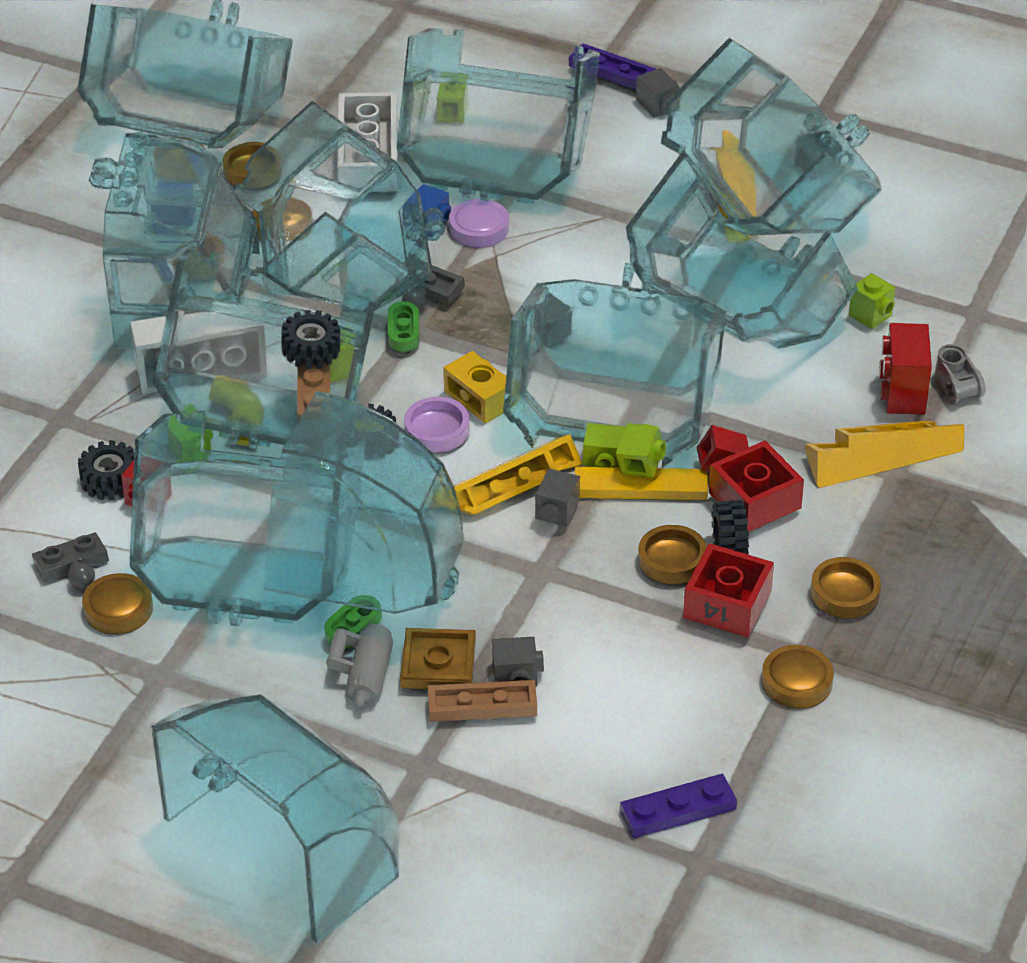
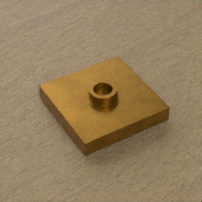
[400,628,476,689]

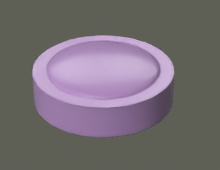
[449,199,509,248]
[404,397,470,453]

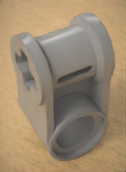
[934,344,985,404]

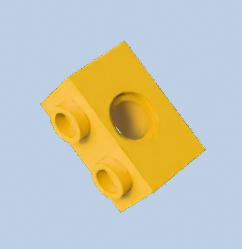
[443,351,515,424]

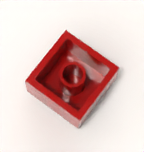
[879,323,932,415]
[709,440,804,532]
[683,543,774,638]

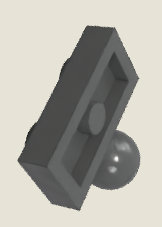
[396,257,465,312]
[32,532,109,590]

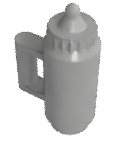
[326,624,393,706]

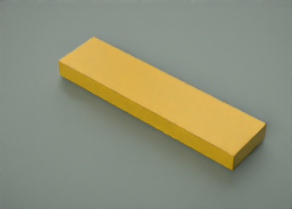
[575,467,708,500]

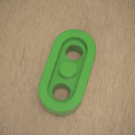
[388,301,420,352]
[324,594,382,649]

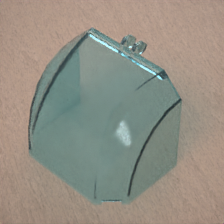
[264,391,464,614]
[151,694,400,943]

